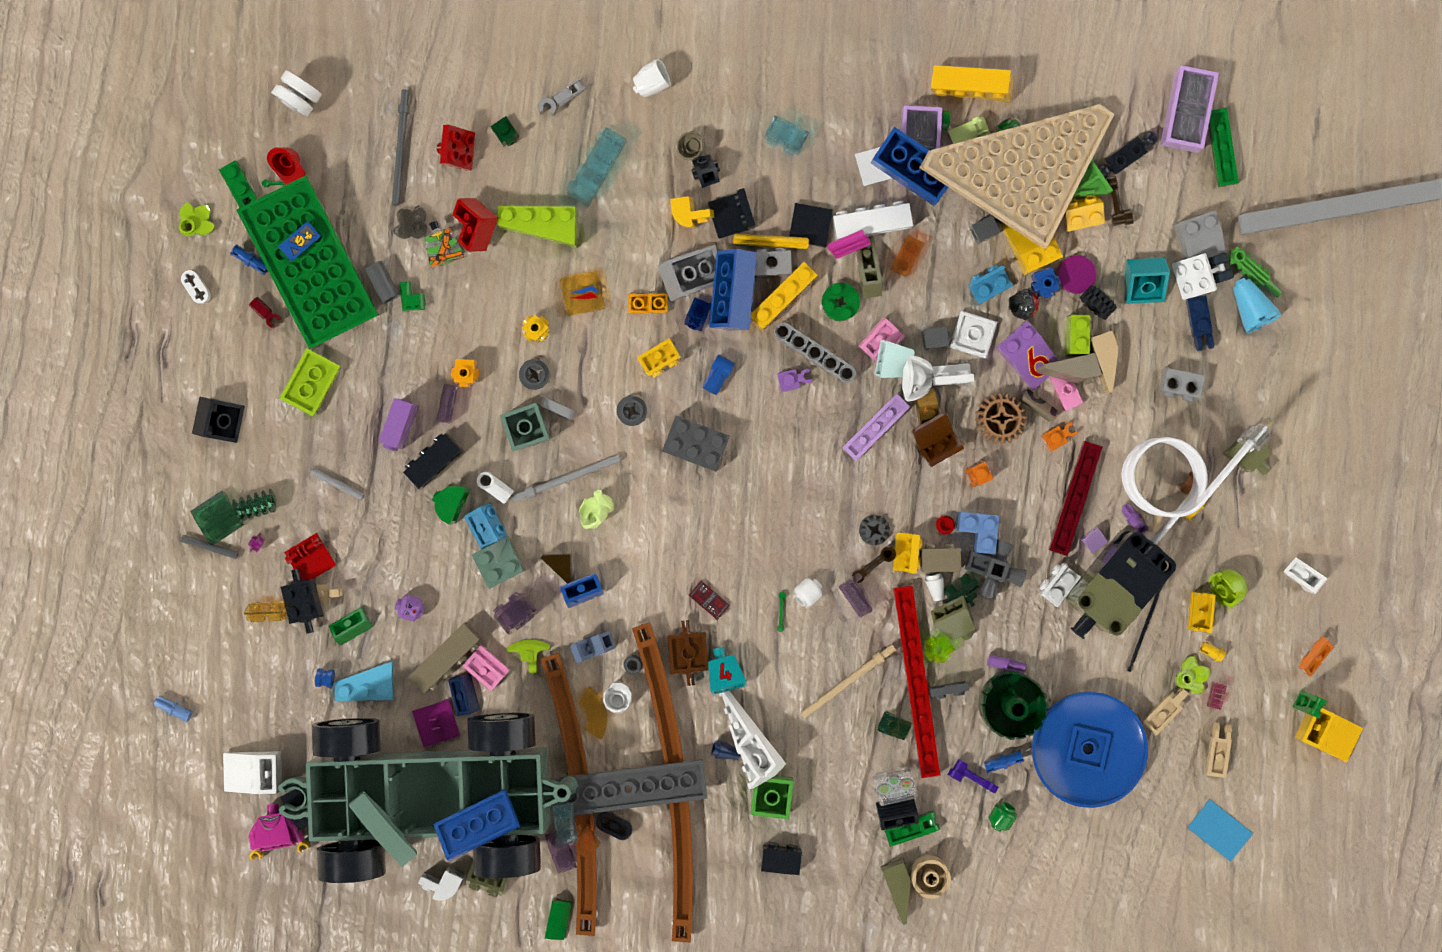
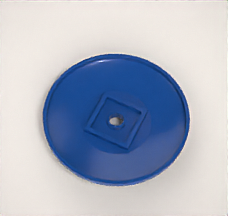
[1032,692,1148,808]

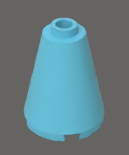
[1233,278,1281,334]

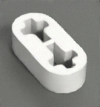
[181,270,211,304]

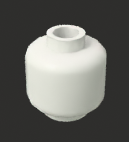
[794,578,822,607]

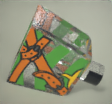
[424,220,467,270]

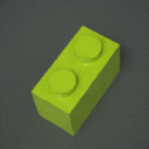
[1066,315,1090,356]

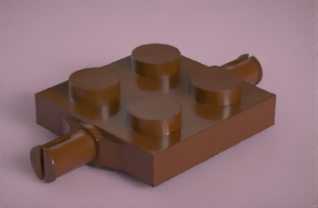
[667,620,709,686]

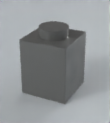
[969,215,1001,245]
[922,327,952,350]

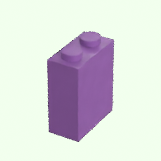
[379,398,419,451]

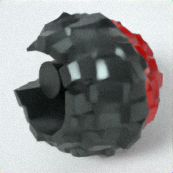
[1008,289,1039,320]

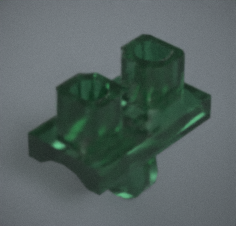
[944,573,980,607]

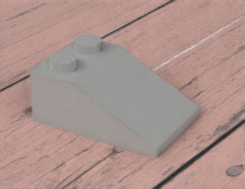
[1173,210,1229,269]
[657,244,717,301]

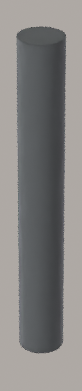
[181,535,239,559]

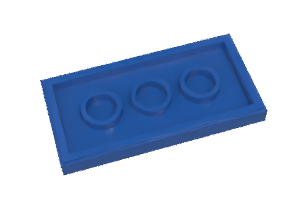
[434,789,521,861]

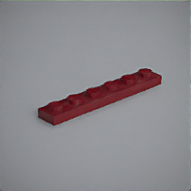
[1048,441,1103,556]

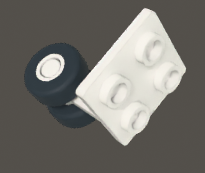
[1172,252,1234,300]

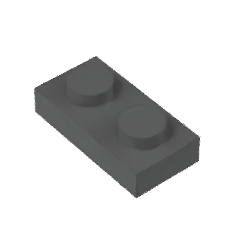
[928,681,969,699]

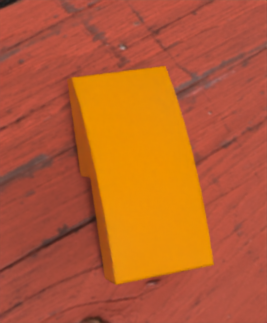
[627,293,668,314]

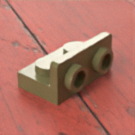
[466,862,508,897]

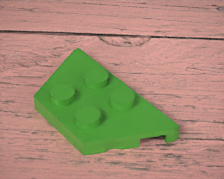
[1073,160,1113,197]

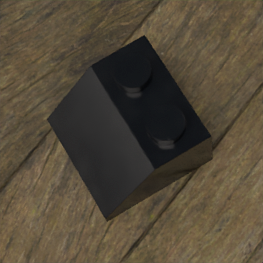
[192,396,245,443]

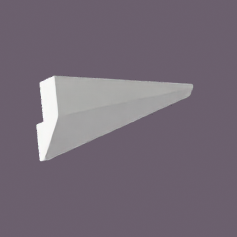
[719,691,786,789]

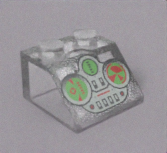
[872,766,918,806]

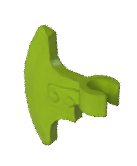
[506,640,551,673]

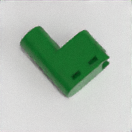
[399,282,426,312]

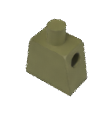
[1222,428,1272,475]
[931,596,975,640]

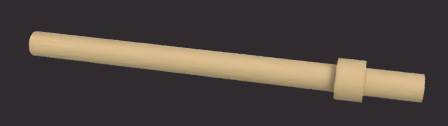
[800,644,896,719]

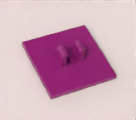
[412,699,460,747]

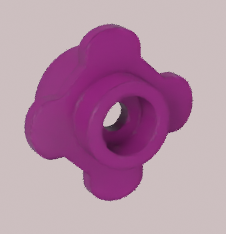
[248,533,265,552]

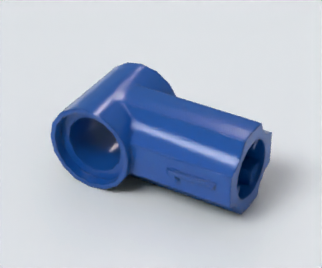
[702,354,735,395]

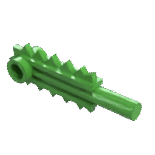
[1228,246,1282,297]

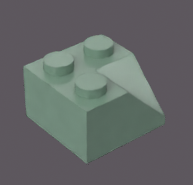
[500,402,551,452]
[472,536,526,589]

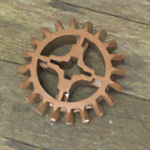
[975,393,1027,444]

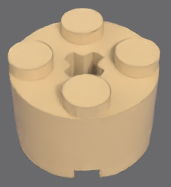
[910,855,951,899]

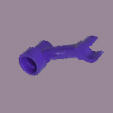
[947,759,999,794]

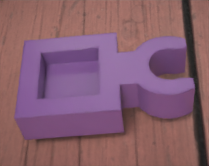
[777,369,812,393]

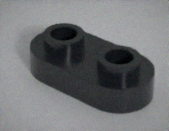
[596,811,632,840]

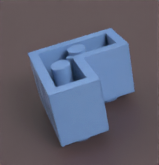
[956,512,999,554]

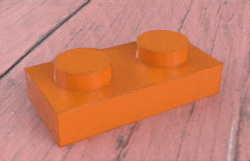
[1299,636,1334,677]

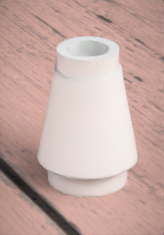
[925,572,944,601]

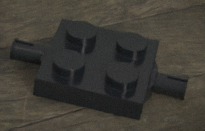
[280,569,324,634]

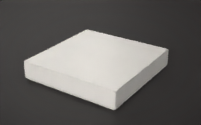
[949,311,998,359]

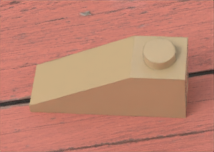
[1090,331,1119,394]

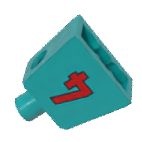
[708,647,748,695]

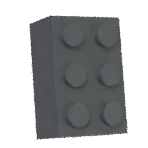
[662,415,730,472]

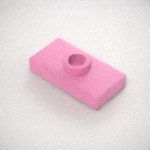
[1049,376,1083,411]

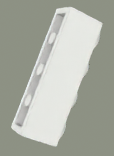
[832,201,913,241]

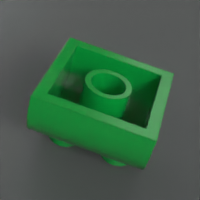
[432,486,471,525]

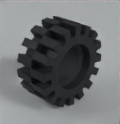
[1080,285,1117,320]

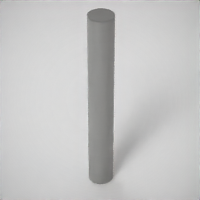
[310,468,365,501]

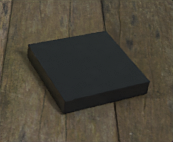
[789,203,833,248]

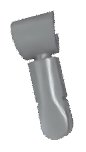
[538,78,587,116]

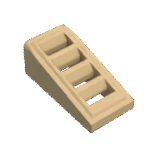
[1139,509,1163,532]

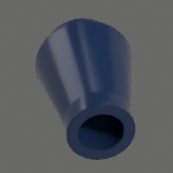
[711,740,740,761]

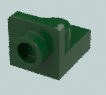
[490,116,519,147]

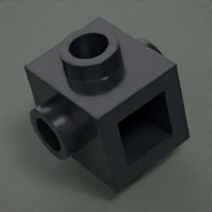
[691,154,720,188]

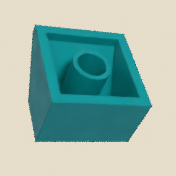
[1124,257,1170,304]

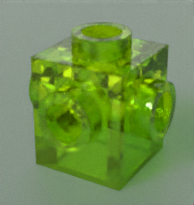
[923,633,955,664]

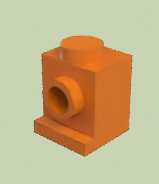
[965,462,993,487]

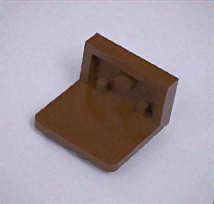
[912,413,964,467]

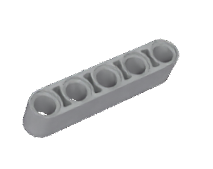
[774,323,856,383]

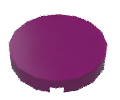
[1057,255,1096,294]

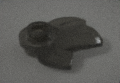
[393,205,427,239]

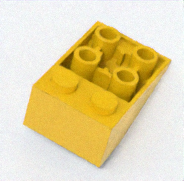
[1294,708,1363,763]

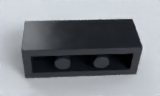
[403,433,464,489]

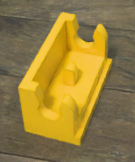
[1187,592,1216,633]

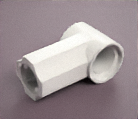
[477,471,514,504]

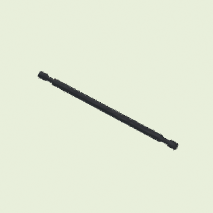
[1127,588,1162,672]

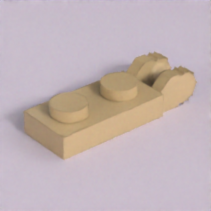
[1205,722,1232,778]

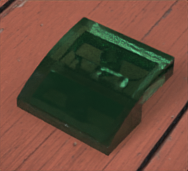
[190,491,244,546]

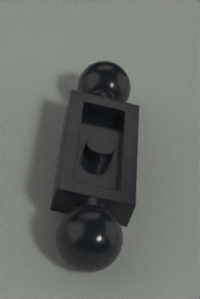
[1097,131,1158,179]

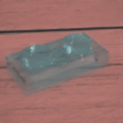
[552,803,578,846]

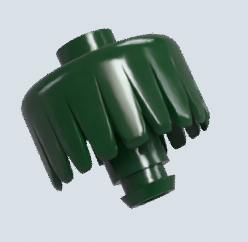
[978,671,1049,740]

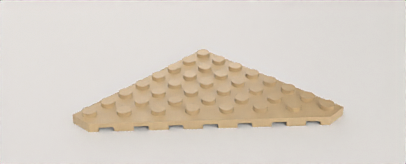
[920,104,1114,249]

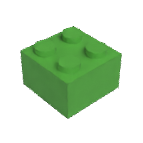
[750,775,794,819]

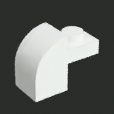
[418,867,465,900]

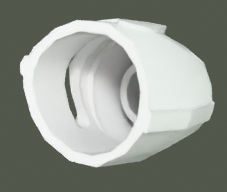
[633,59,671,98]

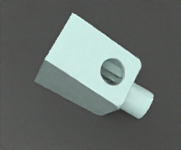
[874,339,915,378]

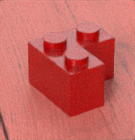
[452,198,498,252]

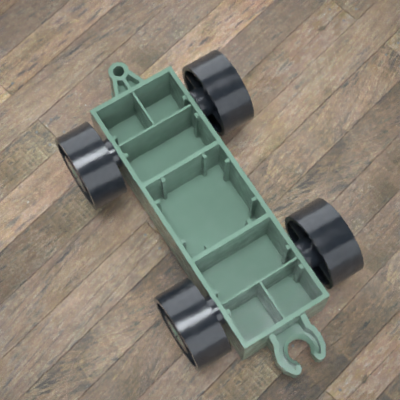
[278,712,578,883]

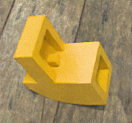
[670,196,714,229]

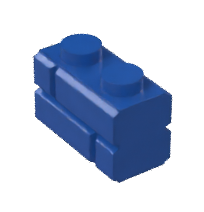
[560,573,604,608]

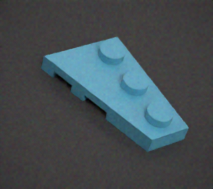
[335,661,394,701]

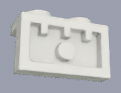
[932,364,974,386]
[1039,563,1081,607]

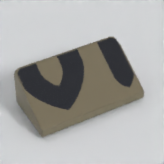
[1020,389,1058,422]

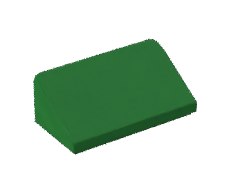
[329,607,373,645]
[544,898,572,940]

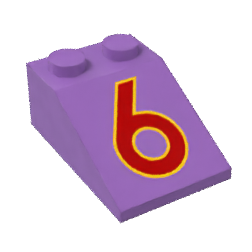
[995,321,1059,390]

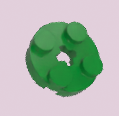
[821,283,860,322]

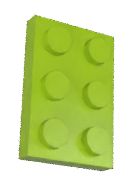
[279,348,342,417]

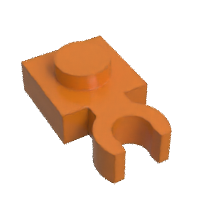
[1041,422,1078,452]

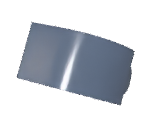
[570,630,616,664]

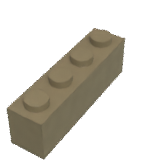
[409,622,482,693]

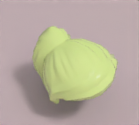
[579,489,614,529]

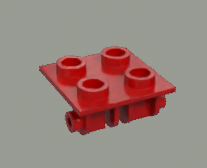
[284,533,336,580]

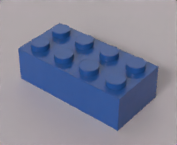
[870,127,948,207]
[709,249,757,330]

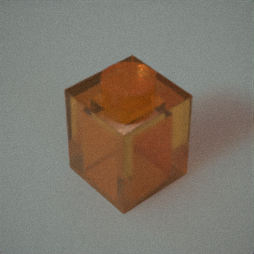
[570,824,601,858]

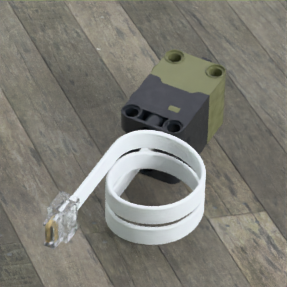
[1066,417,1277,639]

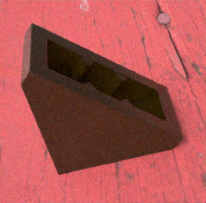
[541,554,572,584]

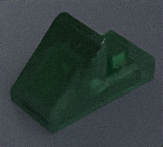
[877,711,912,740]

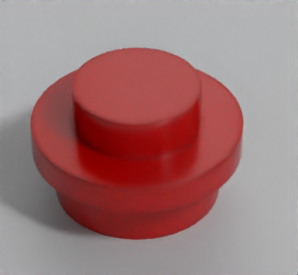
[936,515,955,535]

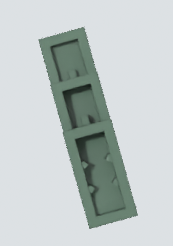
[349,792,417,867]

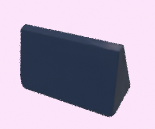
[448,674,480,716]

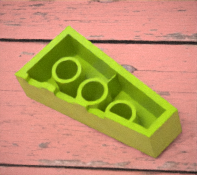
[498,206,577,248]

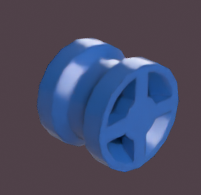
[315,668,335,689]

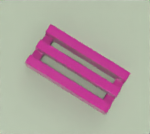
[828,230,871,259]

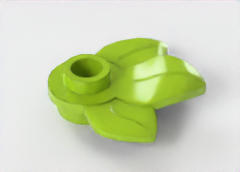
[179,202,215,237]
[1175,656,1211,694]

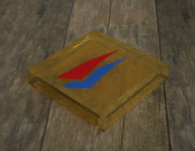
[560,271,605,317]

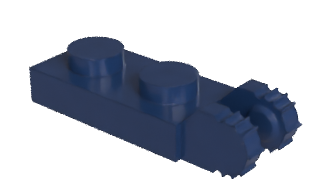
[1186,295,1214,351]

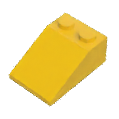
[1000,223,1063,276]

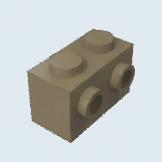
[920,544,961,572]

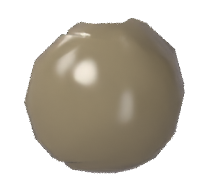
[677,131,706,161]

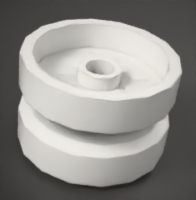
[271,70,322,117]

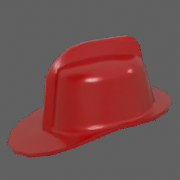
[267,147,306,185]

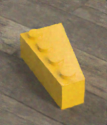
[931,65,1014,103]

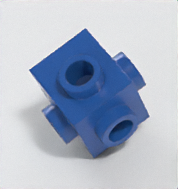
[1031,268,1061,299]

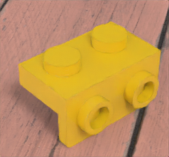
[1064,195,1105,232]
[637,338,681,378]
[892,532,922,574]

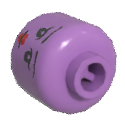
[394,594,425,622]

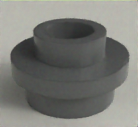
[624,655,643,674]

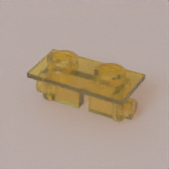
[244,601,286,623]

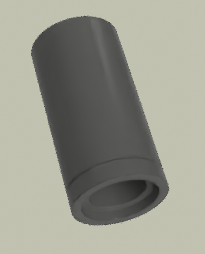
[365,261,400,304]

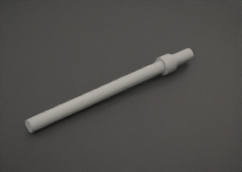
[511,454,621,503]

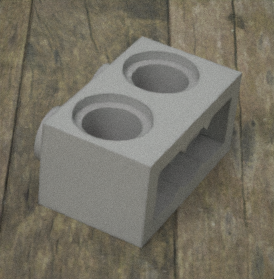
[1158,368,1205,402]

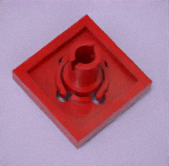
[436,124,475,171]

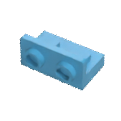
[968,264,1013,305]
[464,503,507,550]

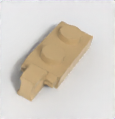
[1141,688,1189,735]

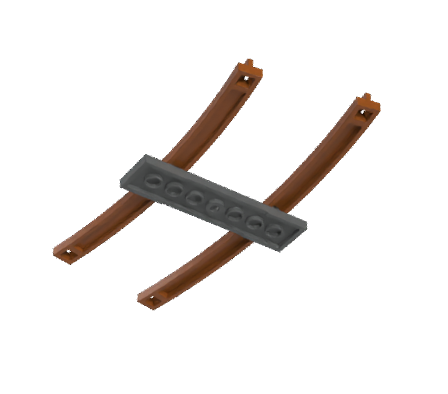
[541,622,708,943]

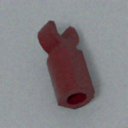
[249,297,282,329]

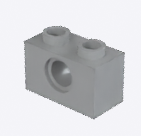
[754,248,792,278]

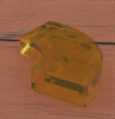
[579,686,607,739]

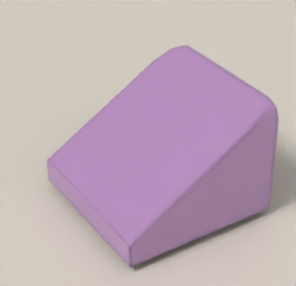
[1081,527,1108,554]

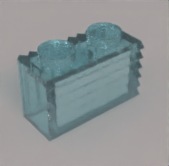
[764,115,809,156]

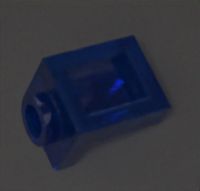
[684,297,711,331]

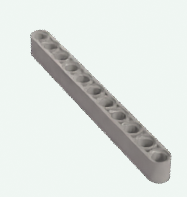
[1238,179,1442,235]

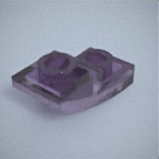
[545,829,577,874]

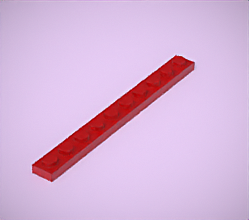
[893,585,941,778]

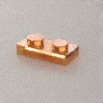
[890,235,925,278]

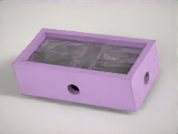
[1160,65,1219,153]
[897,105,942,187]

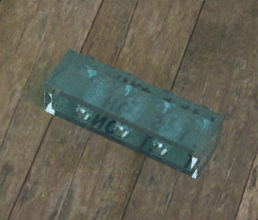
[566,127,627,207]

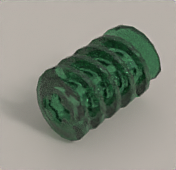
[232,488,277,521]

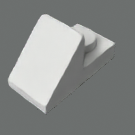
[1284,557,1328,594]

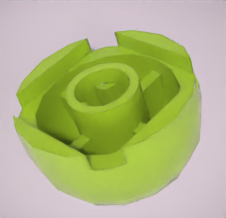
[1208,569,1247,609]

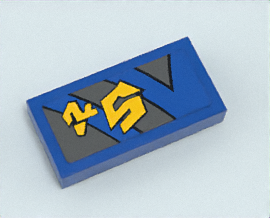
[278,221,321,261]

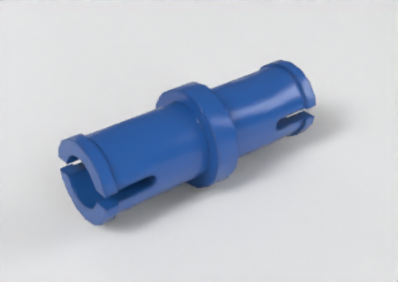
[230,244,268,275]
[984,750,1024,773]

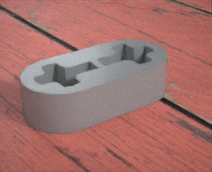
[539,397,576,420]

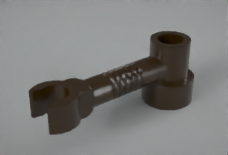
[1107,176,1134,226]
[852,546,896,583]

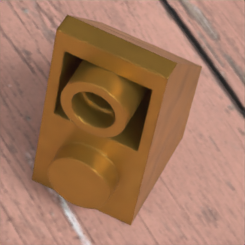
[915,388,939,425]

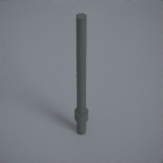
[392,89,410,205]

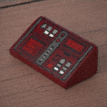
[689,580,730,620]

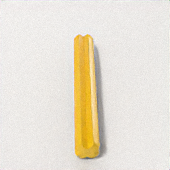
[733,234,809,249]

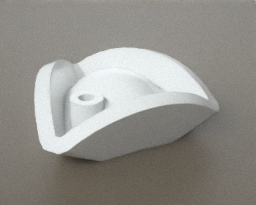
[902,356,933,401]

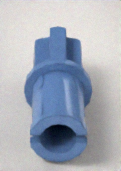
[154,696,193,723]

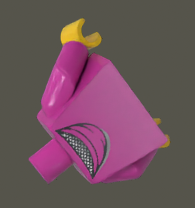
[248,804,310,860]

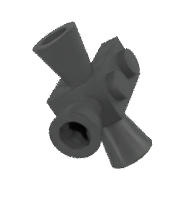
[964,540,1027,600]

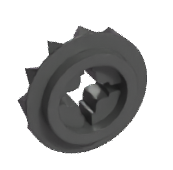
[519,359,550,390]
[617,396,647,426]
[859,515,890,545]

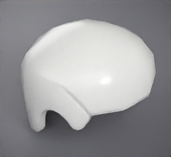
[603,682,632,713]

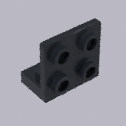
[708,188,755,239]

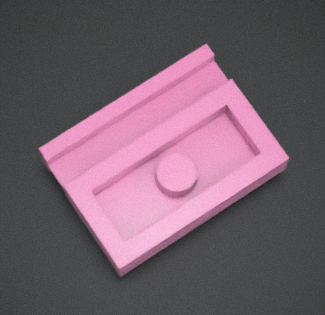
[859,317,905,363]
[463,644,510,691]

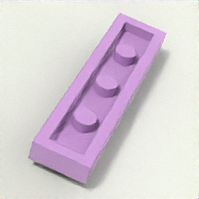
[842,393,910,461]

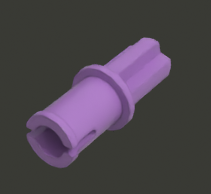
[1122,504,1148,534]
[987,654,1026,674]

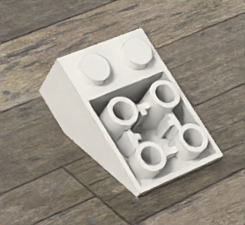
[223,751,282,794]

